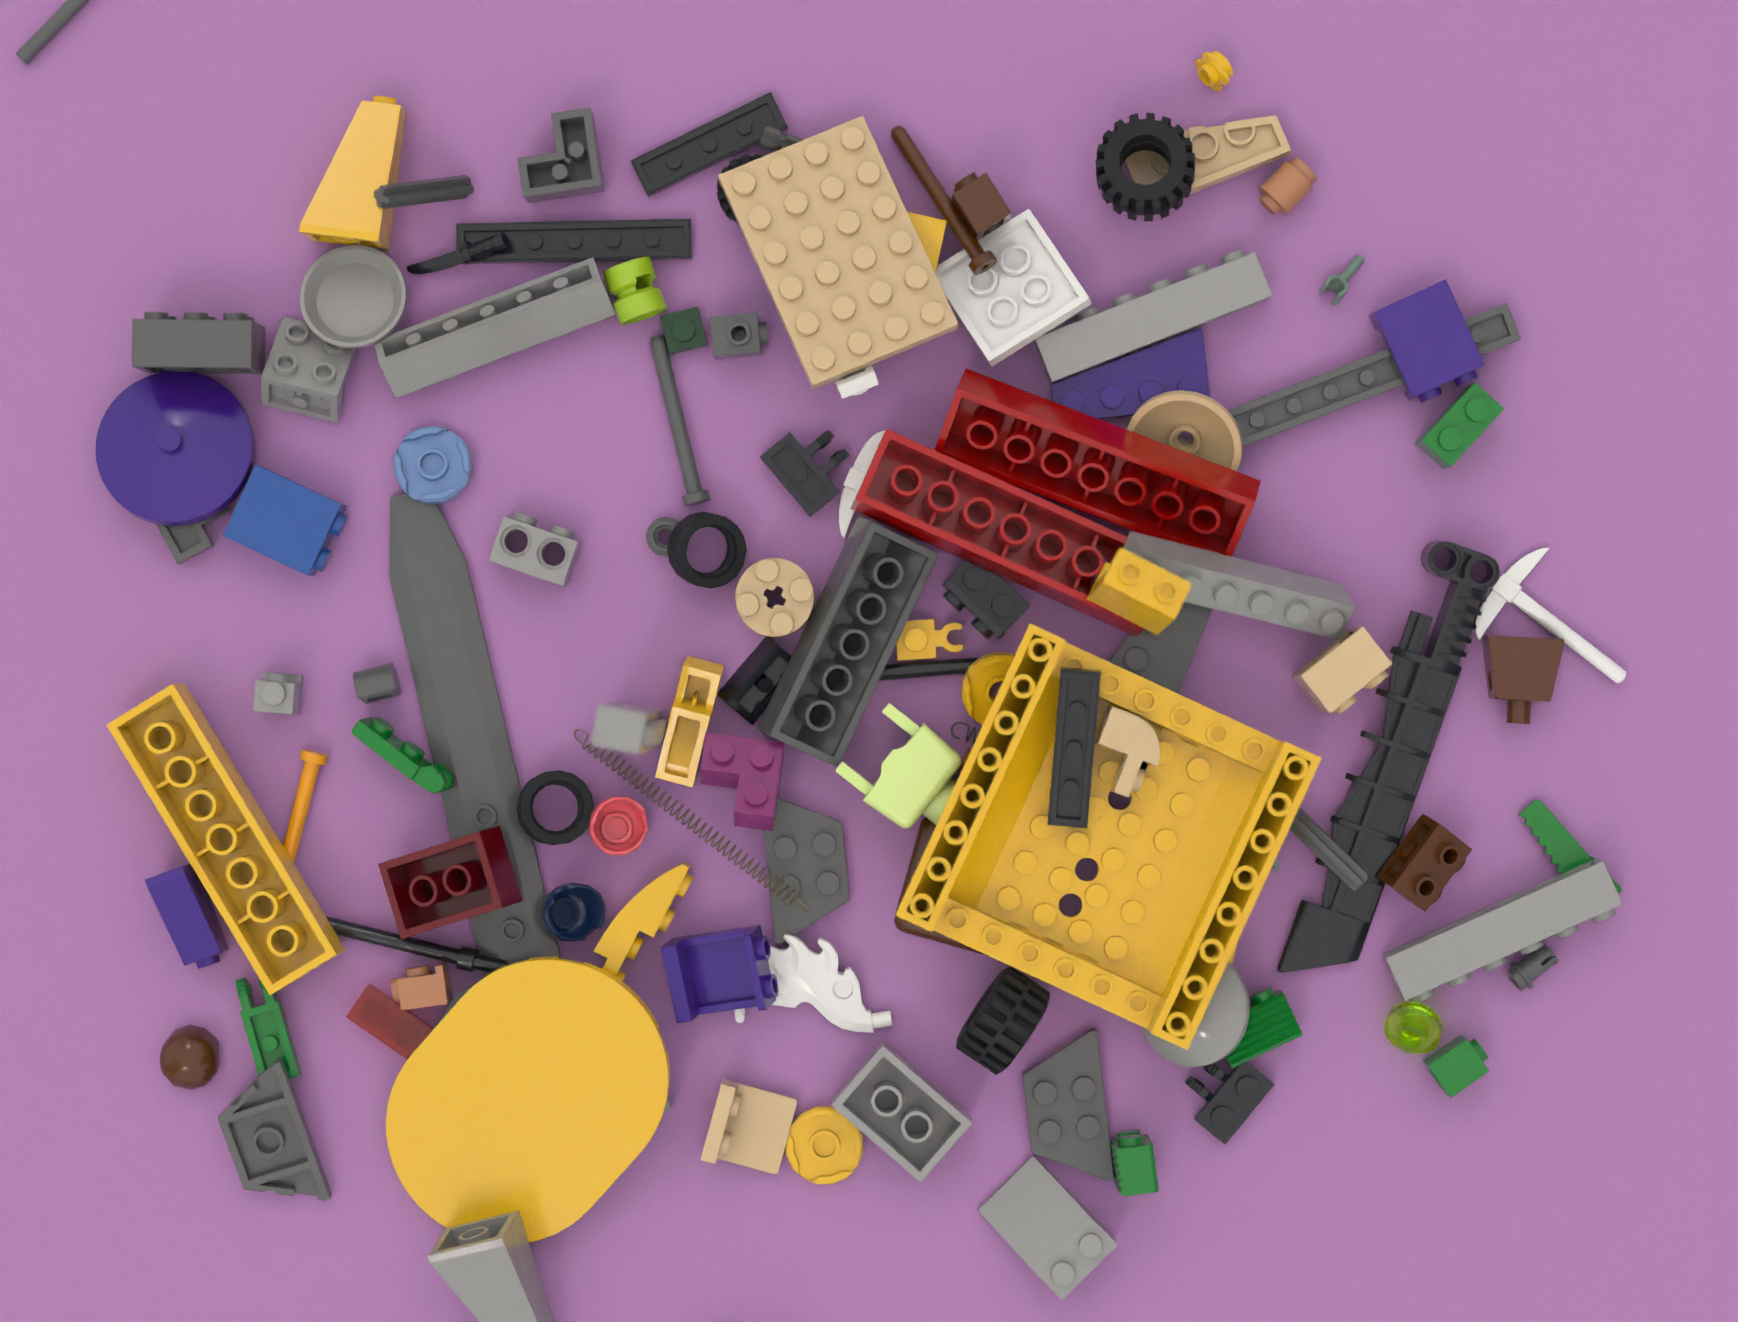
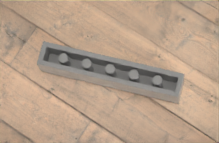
[1033,249,1272,385]
[374,257,616,398]
[1123,531,1356,640]
[590,701,668,755]
[1382,858,1623,1003]

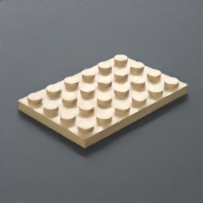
[718,116,959,389]

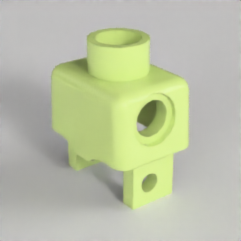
[835,703,961,829]

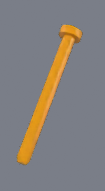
[283,749,328,863]

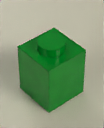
[1422,1035,1489,1098]

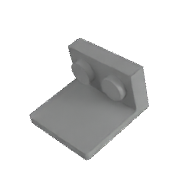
[261,317,356,423]

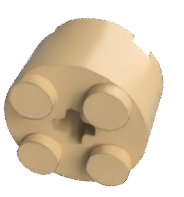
[735,558,815,637]

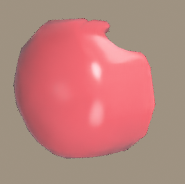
[589,796,648,855]

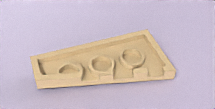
[1124,115,1291,195]

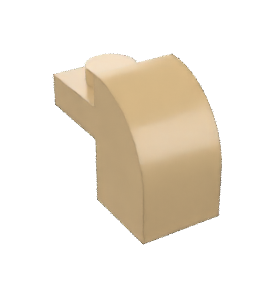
[1095,706,1160,798]

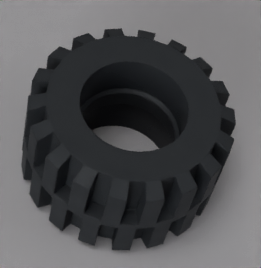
[1096,113,1195,222]
[956,966,1050,1075]

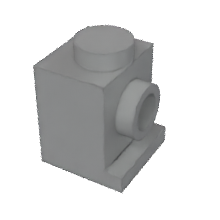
[253,672,303,715]

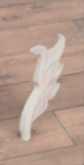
[734,933,893,1033]

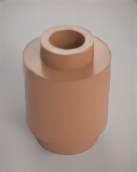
[1258,157,1317,216]

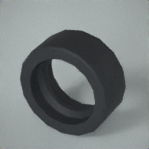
[667,511,747,589]
[516,770,594,845]

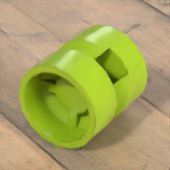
[602,256,668,326]

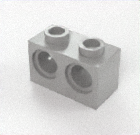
[488,512,581,587]

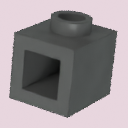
[710,313,768,359]

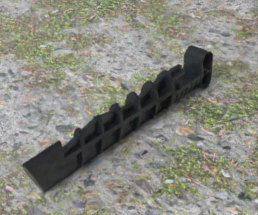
[1277,540,1500,972]

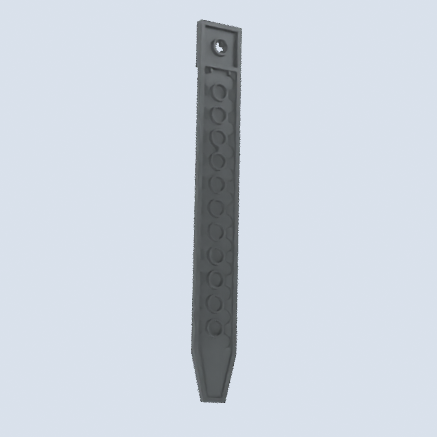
[390,494,561,977]

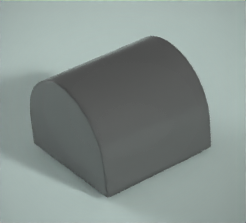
[353,663,402,704]

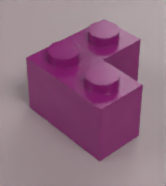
[700,732,784,831]

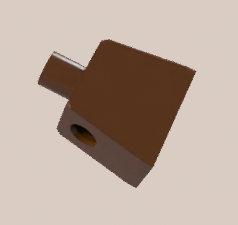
[1482,635,1564,724]

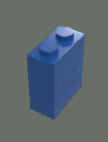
[223,465,348,576]

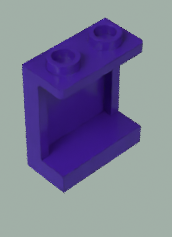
[1369,279,1485,403]
[661,925,779,1023]

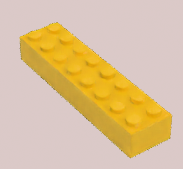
[107,683,346,995]

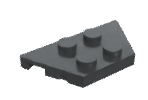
[764,798,850,944]
[1022,1029,1114,1181]
[218,1057,332,1201]

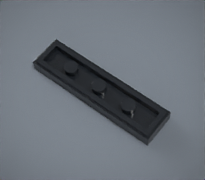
[631,92,788,197]
[1048,667,1101,828]

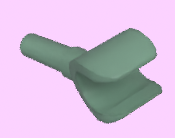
[1319,255,1365,306]

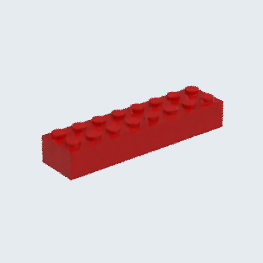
[934,368,1261,556]
[850,429,1144,637]

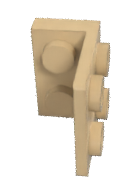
[700,1078,797,1174]

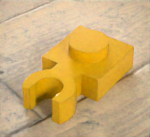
[896,619,963,661]

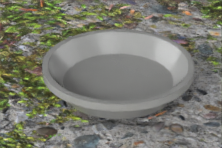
[300,245,407,349]

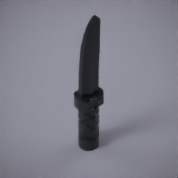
[407,232,509,274]

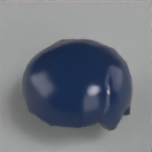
[541,882,606,942]

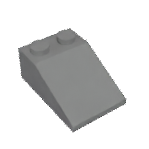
[978,1155,1118,1300]

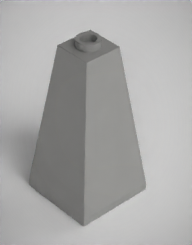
[427,1211,554,1322]

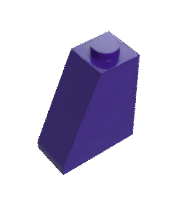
[145,864,229,969]

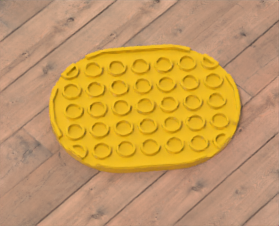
[386,956,670,1242]

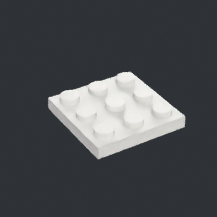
[936,209,1092,367]

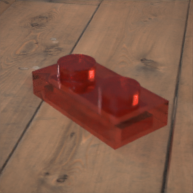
[346,984,434,1060]

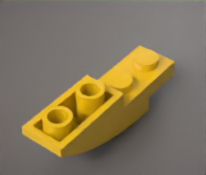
[594,862,694,981]

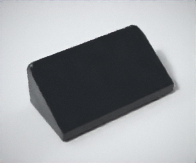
[718,636,791,725]

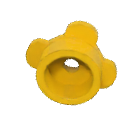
[1195,51,1233,92]

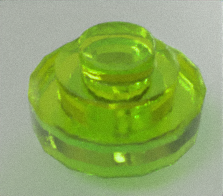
[1384,1002,1444,1054]

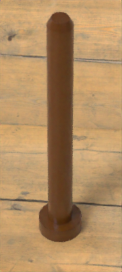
[891,126,997,275]

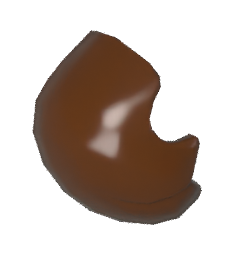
[160,1025,220,1090]

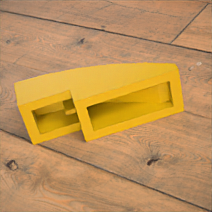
[655,656,725,787]

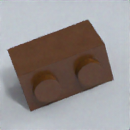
[951,172,1011,240]

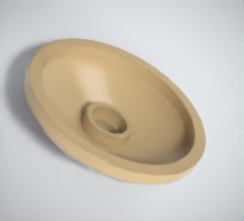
[1127,390,1243,471]

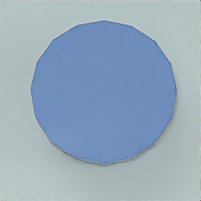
[393,426,472,505]

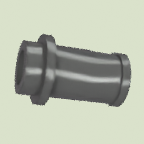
[1506,943,1558,991]

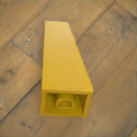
[299,96,406,250]

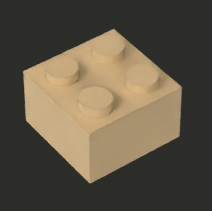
[1292,626,1393,714]

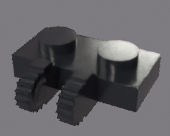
[760,430,849,518]
[1185,1062,1275,1145]

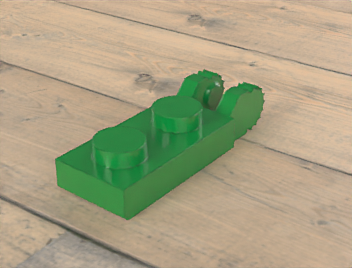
[351,717,455,794]
[236,977,302,1079]

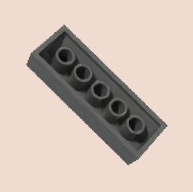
[757,516,939,767]

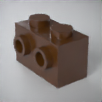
[1376,814,1472,912]

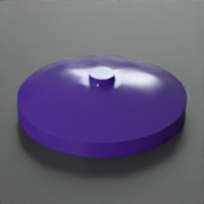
[95,371,255,526]

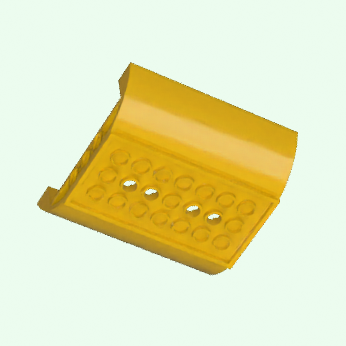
[895,624,1322,1050]

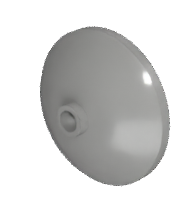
[1141,961,1250,1067]

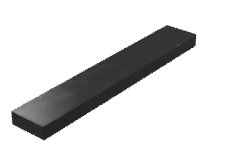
[456,219,692,264]

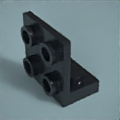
[942,561,1031,639]

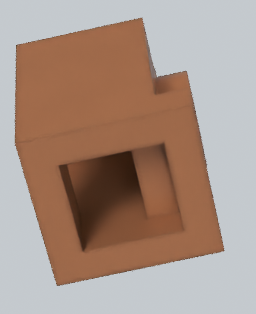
[391,962,452,1011]

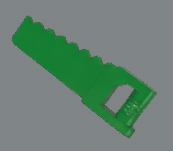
[1518,800,1623,894]

